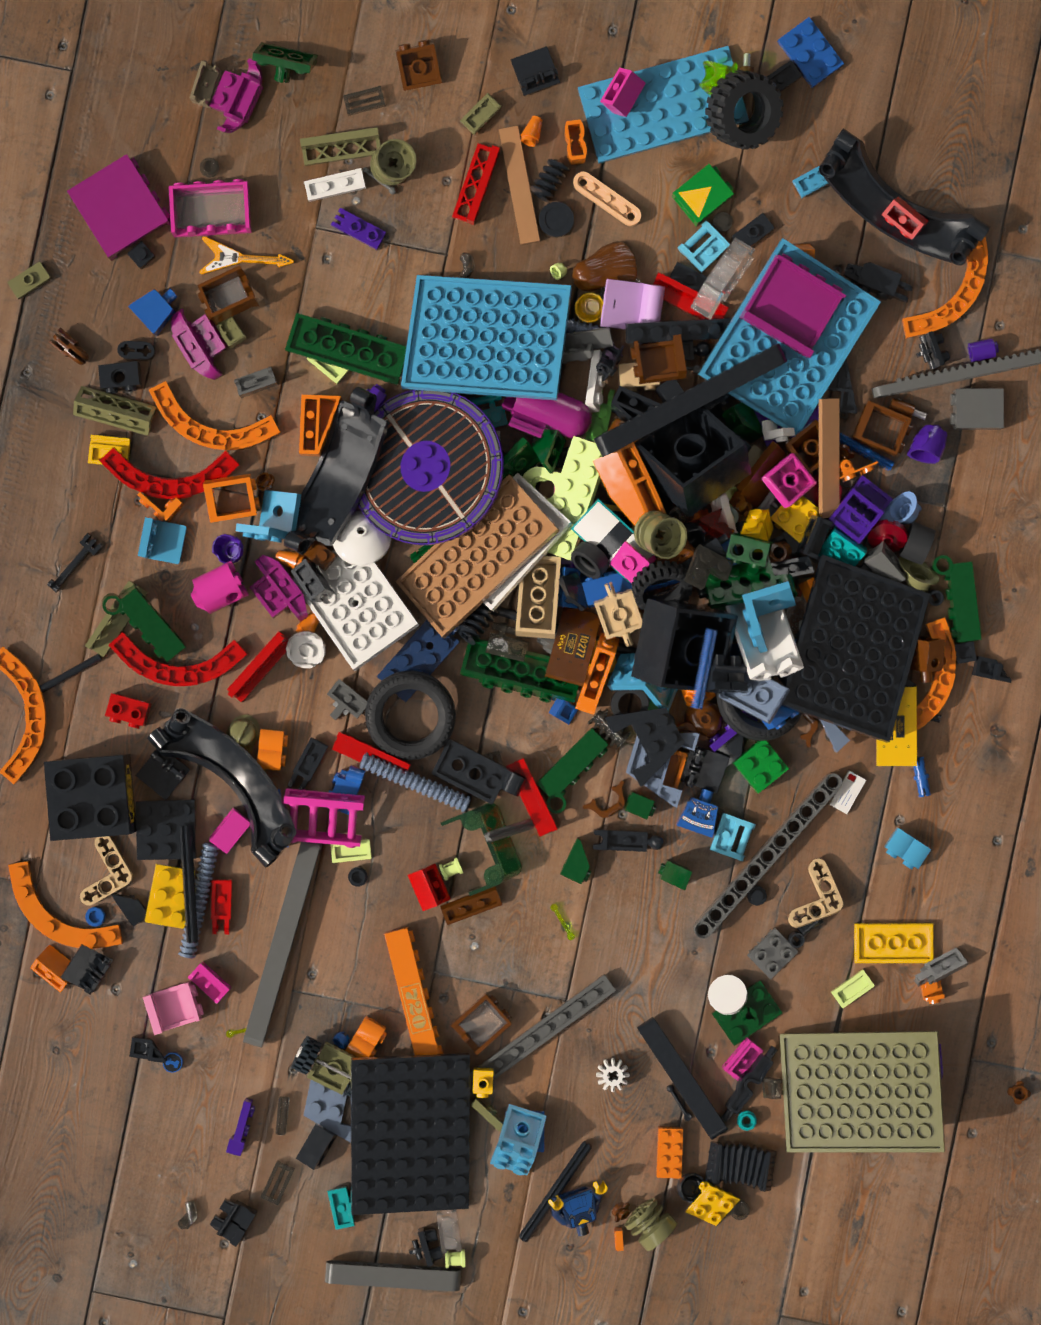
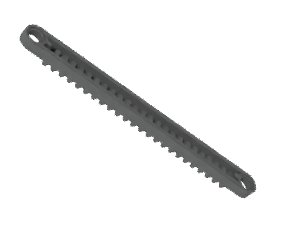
[872,349,1041,399]

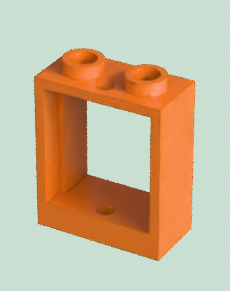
[203,473,260,523]

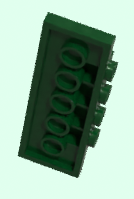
[285,313,406,386]
[460,638,579,703]

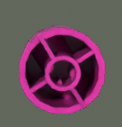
[191,561,249,614]

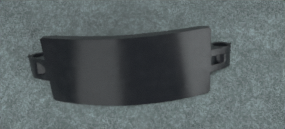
[284,387,388,555]

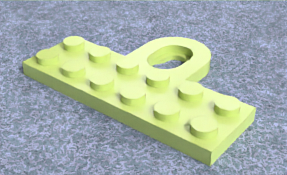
[523,436,602,561]

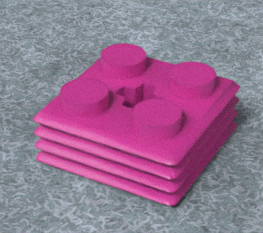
[761,453,817,508]

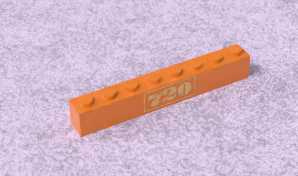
[384,927,444,1055]

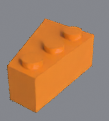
[299,395,342,457]

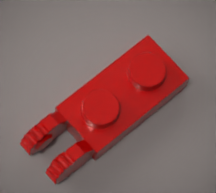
[211,879,233,935]

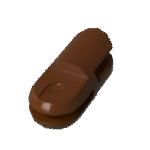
[49,327,89,365]

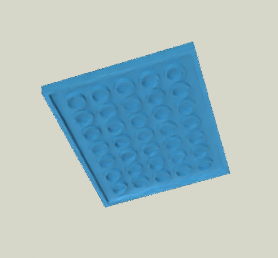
[698,238,881,435]
[401,275,572,400]

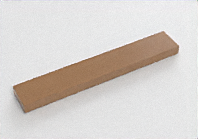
[499,126,540,245]
[819,398,839,518]

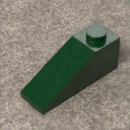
[658,860,692,890]

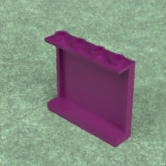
[67,154,170,261]
[739,254,847,358]

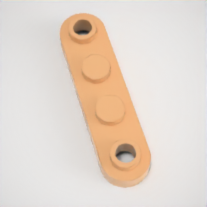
[573,172,641,226]

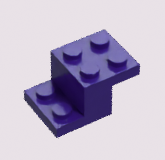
[828,475,893,544]

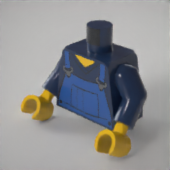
[548,1180,608,1236]

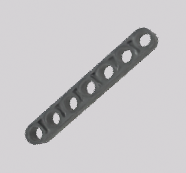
[325,1260,461,1291]

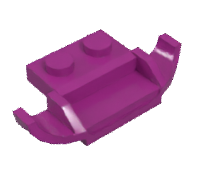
[209,58,263,133]
[171,308,228,380]
[249,555,308,622]

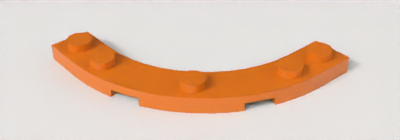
[902,237,988,339]
[149,381,280,450]
[917,617,956,730]
[0,646,47,784]
[8,861,123,949]

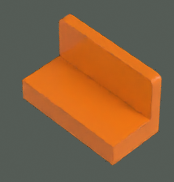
[30,945,71,993]

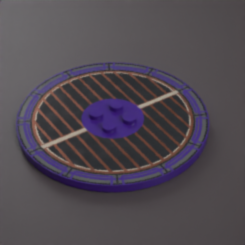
[358,390,504,545]

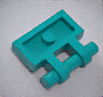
[469,395,508,428]

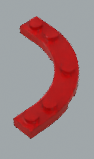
[99,446,239,499]
[109,632,248,686]

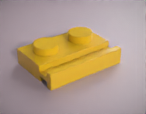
[88,435,131,465]

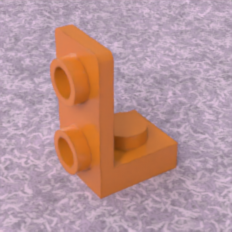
[137,492,185,522]

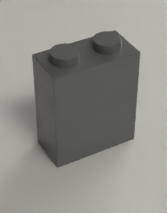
[950,389,1004,430]

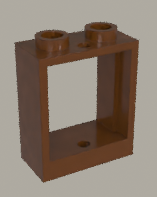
[851,401,913,457]

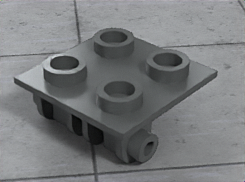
[747,928,798,979]

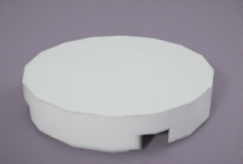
[286,631,326,668]
[708,975,748,1015]

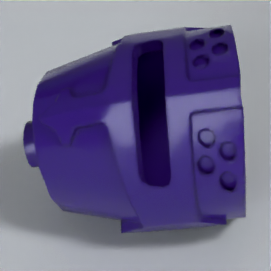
[907,425,947,464]

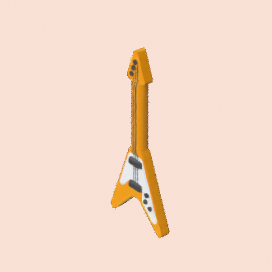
[200,237,294,275]

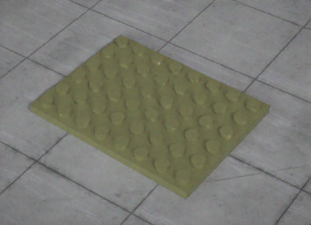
[780,1031,946,1152]

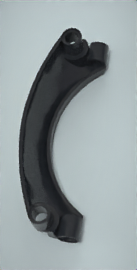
[819,128,990,265]
[147,708,296,868]

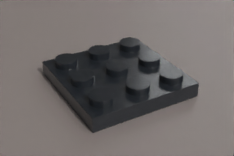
[136,800,197,860]

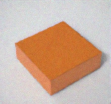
[614,1227,624,1251]

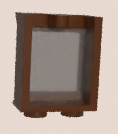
[197,265,259,325]
[450,993,512,1055]

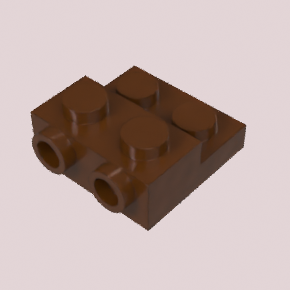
[395,39,442,91]

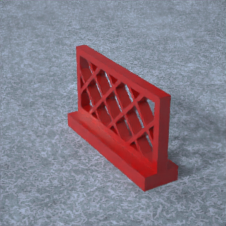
[227,631,289,703]

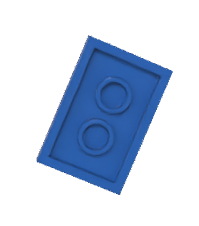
[777,17,844,88]

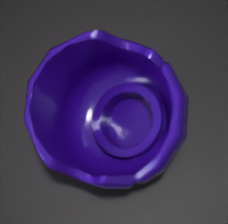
[212,534,243,564]

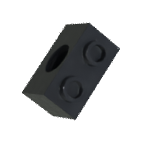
[98,361,142,394]

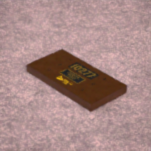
[545,607,600,686]

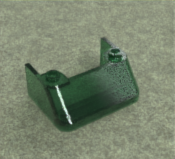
[440,803,522,896]

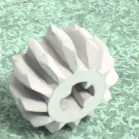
[596,1058,630,1092]

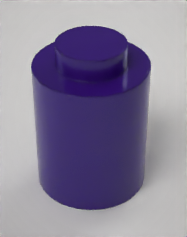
[968,338,999,362]

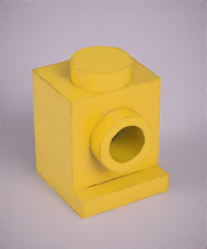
[473,1067,494,1098]

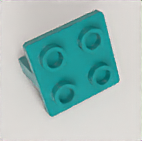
[819,526,867,566]

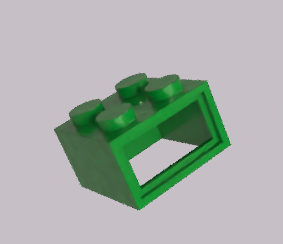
[733,741,789,794]

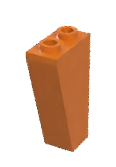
[575,632,619,715]

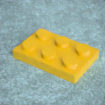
[145,864,195,929]

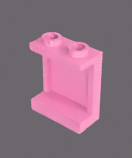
[143,981,204,1035]

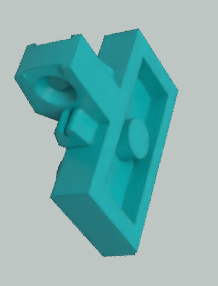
[327,1186,355,1230]

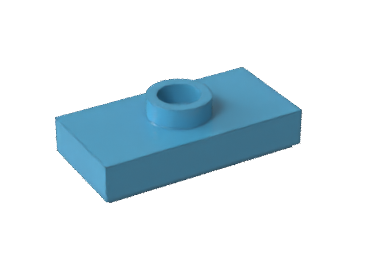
[792,166,829,198]

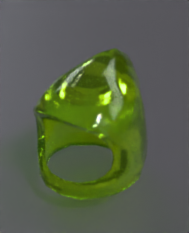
[699,61,738,96]

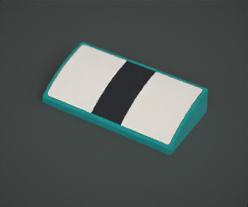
[571,499,654,582]

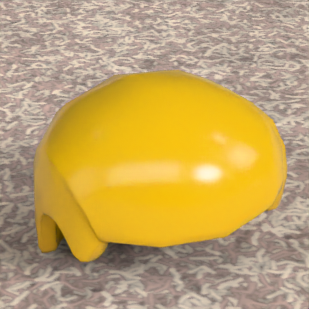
[575,292,604,323]

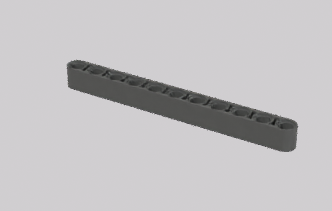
[693,773,842,939]
[243,842,322,1048]

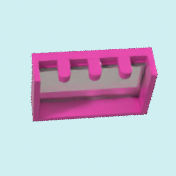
[169,179,252,238]

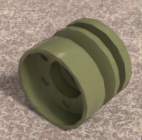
[370,139,417,186]
[634,510,687,559]
[624,1197,677,1251]

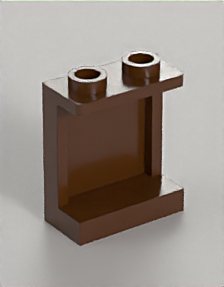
[630,334,687,384]

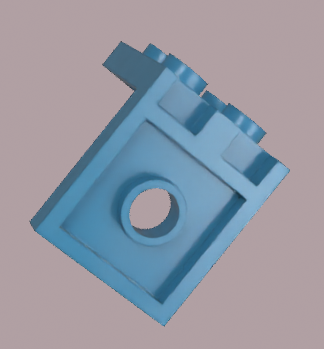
[235,490,301,543]
[742,581,796,653]
[607,653,677,712]
[490,1104,547,1175]

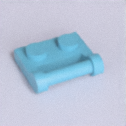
[677,220,730,273]
[710,813,756,861]

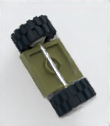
[291,1036,358,1097]

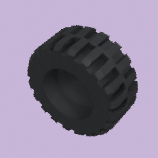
[705,70,784,150]

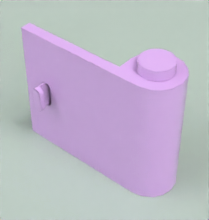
[600,279,665,329]

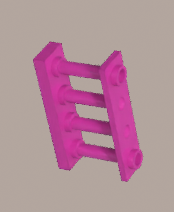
[283,789,365,848]

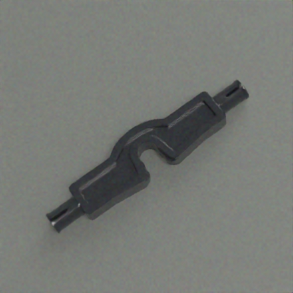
[721,1045,778,1123]

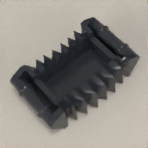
[705,1141,777,1192]

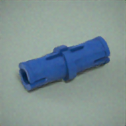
[913,756,931,797]

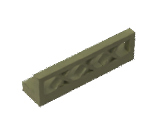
[300,127,380,166]
[73,386,157,436]
[85,581,149,657]

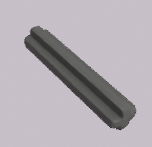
[484,819,534,843]

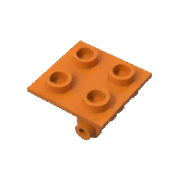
[839,460,878,483]

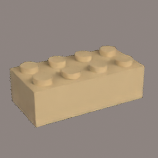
[516,556,561,639]

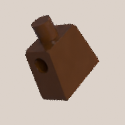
[910,636,945,683]

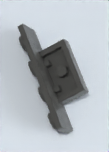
[562,327,613,364]

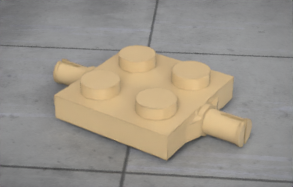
[594,582,643,647]

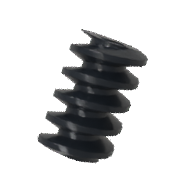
[530,159,571,203]
[457,603,498,645]

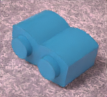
[884,827,931,870]

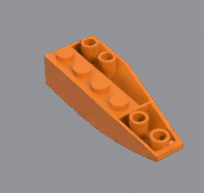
[593,442,666,527]

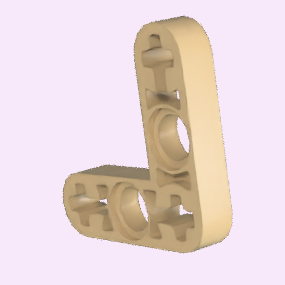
[80,836,133,905]
[788,859,843,928]

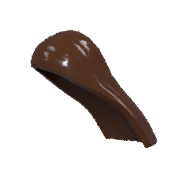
[572,241,637,291]

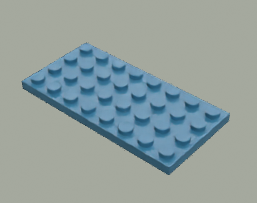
[578,46,749,164]

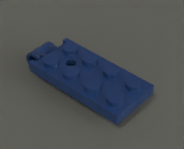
[376,620,462,703]

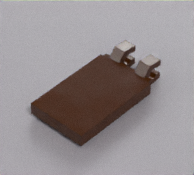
[729,441,787,519]

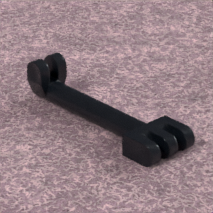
[47,533,104,593]

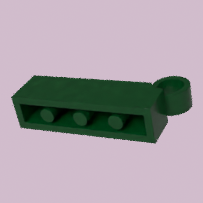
[932,555,982,643]
[102,584,185,662]
[536,728,608,814]

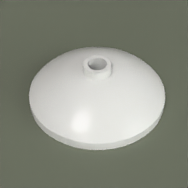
[333,510,391,565]

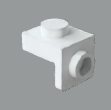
[762,420,795,443]

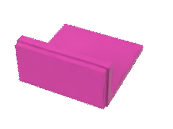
[609,541,657,583]

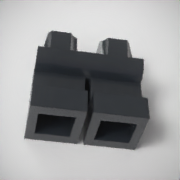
[706,655,748,693]
[210,1198,257,1247]

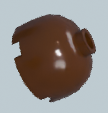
[684,701,723,738]

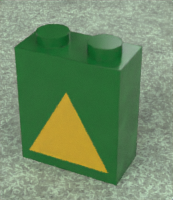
[672,164,734,227]

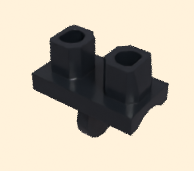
[916,331,950,370]
[409,1227,443,1267]

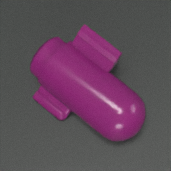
[501,392,592,439]

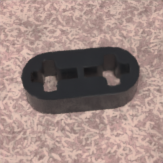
[117,341,156,361]

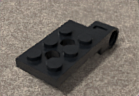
[431,738,527,805]

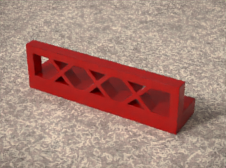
[452,143,500,225]
[653,272,729,319]
[332,731,411,770]
[506,758,557,837]

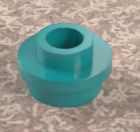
[737,1111,757,1131]

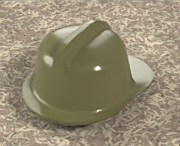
[899,557,939,592]
[226,715,260,754]

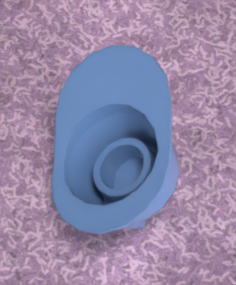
[878,491,922,524]

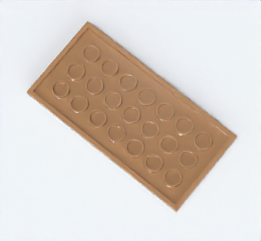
[395,474,560,639]

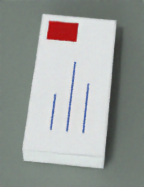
[829,770,866,814]

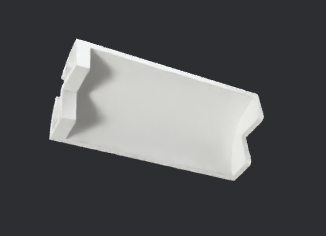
[726,603,804,681]

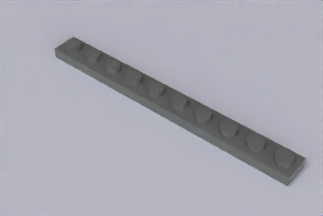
[470,974,616,1097]

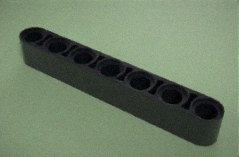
[637,1017,728,1140]

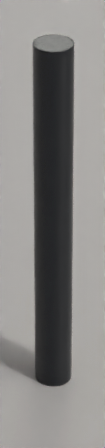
[39,654,102,693]

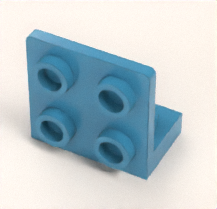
[138,517,187,564]

